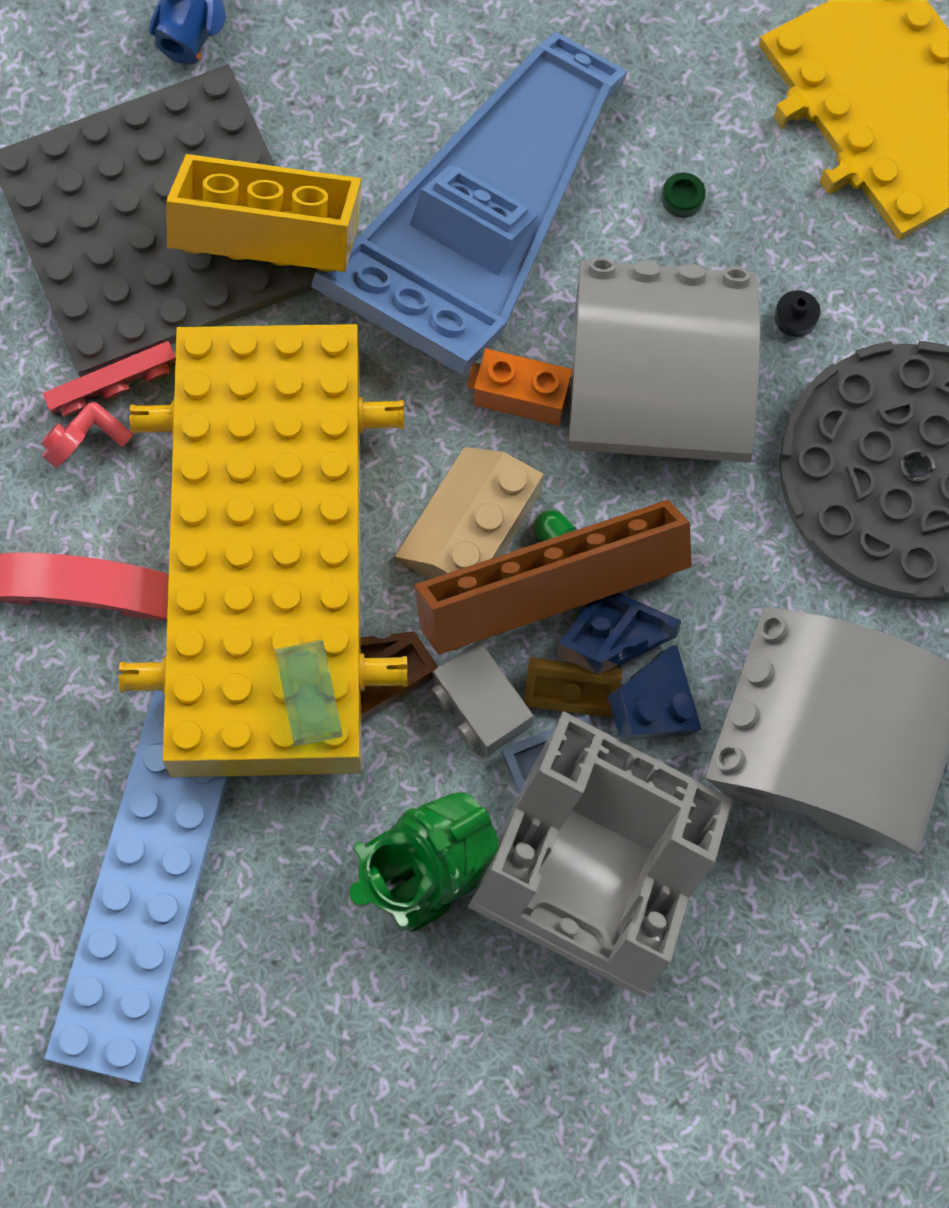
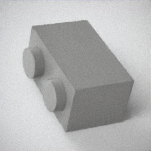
[431,641,534,757]

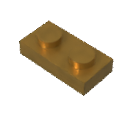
[524,657,622,718]

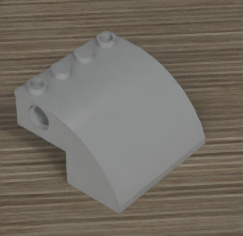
[568,258,760,463]
[705,607,949,855]
[468,711,732,998]

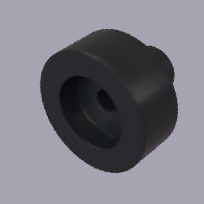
[774,290,821,337]

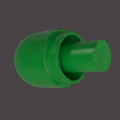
[533,510,577,542]

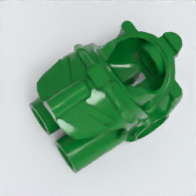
[349,792,498,932]

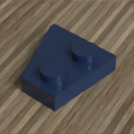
[557,593,681,675]
[608,645,702,741]

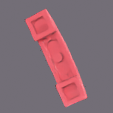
[0,553,169,621]

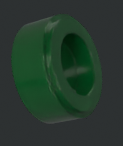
[661,172,706,218]

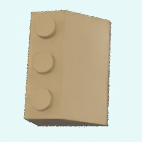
[395,447,544,579]

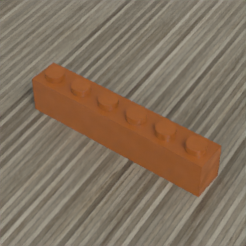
[414,500,692,655]

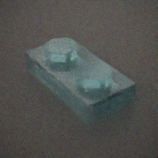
[275,640,343,746]

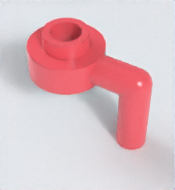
[41,402,133,468]

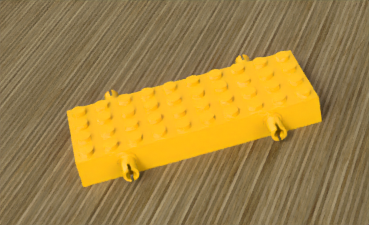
[119,324,408,777]

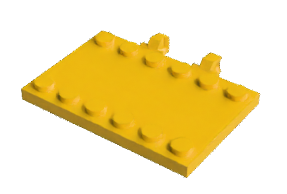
[758,0,949,240]

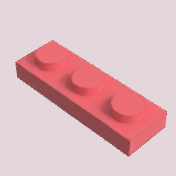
[42,341,176,417]

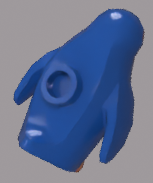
[149,0,226,64]

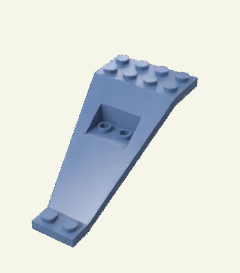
[311,31,628,375]

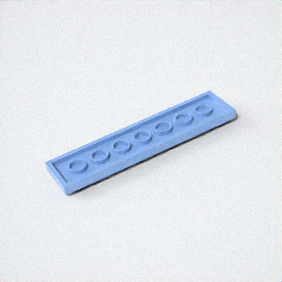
[44,691,229,1084]

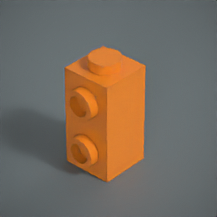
[467,348,573,426]

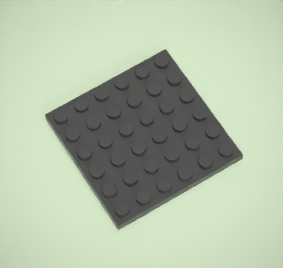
[0,64,318,377]

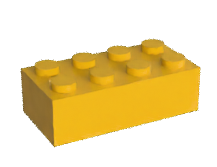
[166,154,362,272]

